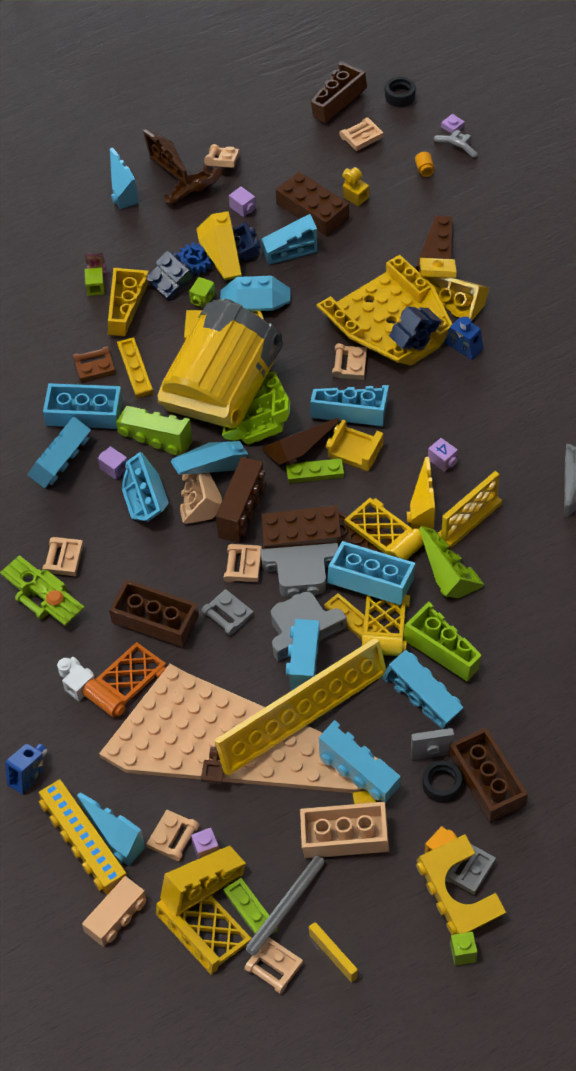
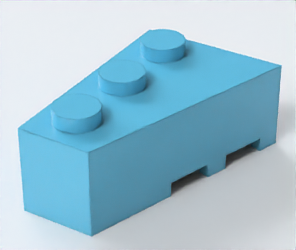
[262,214,318,265]
[286,619,320,690]

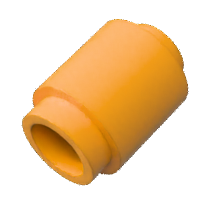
[415,152,435,177]

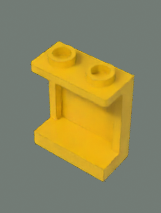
[326,420,384,472]

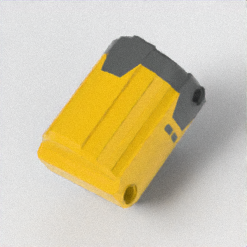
[157,299,283,429]

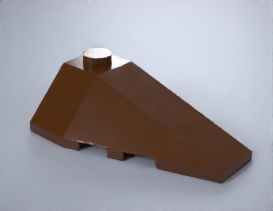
[143,129,189,184]
[262,417,340,465]

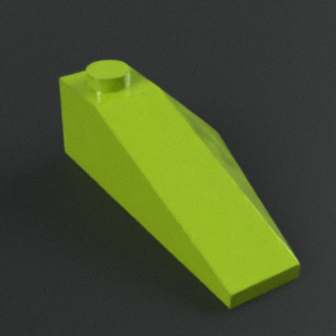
[419,526,484,599]

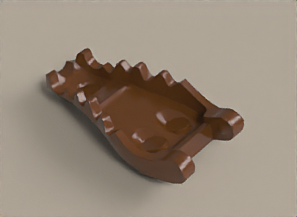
[163,164,222,205]

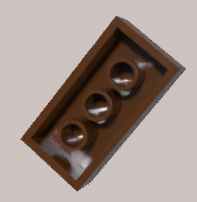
[276,171,349,237]
[216,457,266,543]
[262,505,342,549]
[109,579,199,647]
[449,727,528,823]

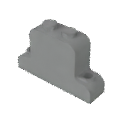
[261,543,338,598]
[271,592,347,662]

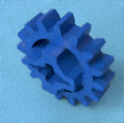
[177,242,214,275]

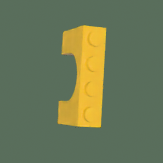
[416,834,506,935]

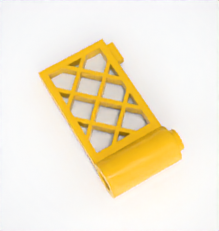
[344,498,424,560]
[362,595,410,656]

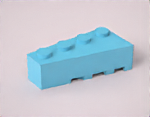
[310,385,389,426]
[27,416,91,489]
[382,650,463,729]
[319,720,401,803]

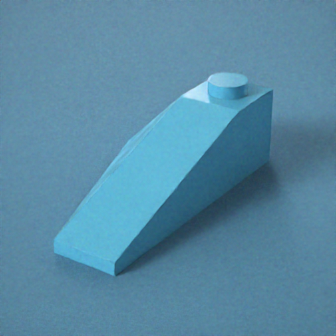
[110,148,138,209]
[171,441,248,475]
[77,793,145,866]

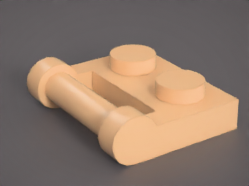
[339,117,383,151]
[204,144,239,168]
[332,344,367,380]
[42,537,84,576]
[223,544,262,583]
[146,810,200,861]
[244,938,303,994]

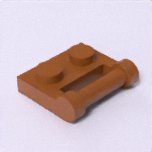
[73,346,115,383]

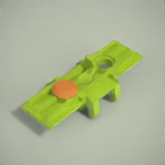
[0,555,84,626]

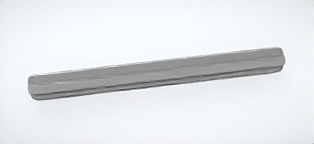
[246,855,325,955]

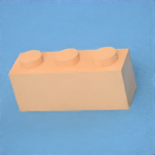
[82,876,146,947]

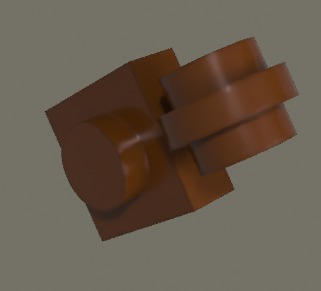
[201,745,224,784]

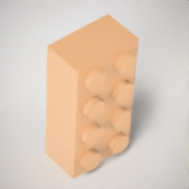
[300,802,389,859]

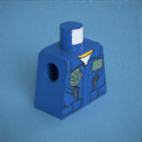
[445,317,483,360]
[5,744,48,795]

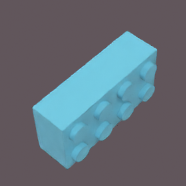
[43,383,123,429]
[327,541,416,605]

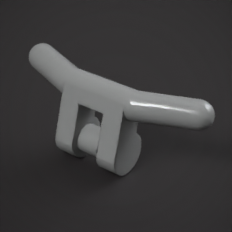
[434,130,478,158]

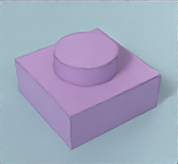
[441,114,465,134]

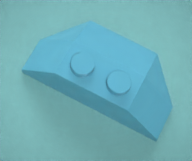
[220,276,290,311]
[122,452,169,522]

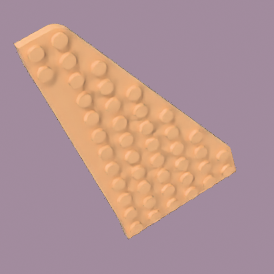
[99,664,384,793]

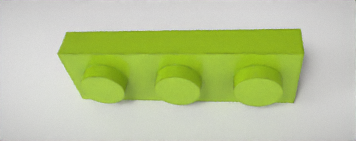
[286,458,344,484]
[223,878,278,935]

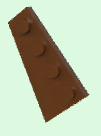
[416,216,452,271]

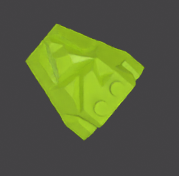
[222,371,290,444]

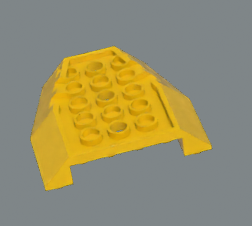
[317,255,452,365]

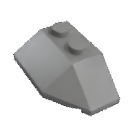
[564,444,576,517]

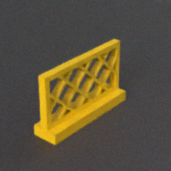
[438,471,502,549]
[156,895,252,975]

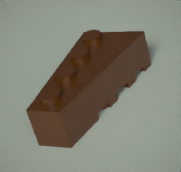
[311,62,367,123]

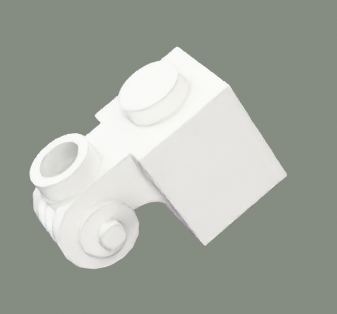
[57,657,95,701]

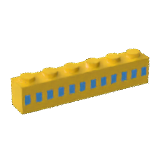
[38,779,127,895]

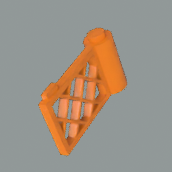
[82,642,166,717]

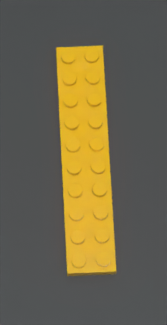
[214,638,386,776]

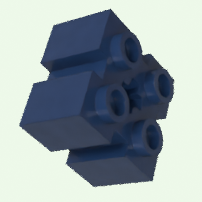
[389,306,442,350]

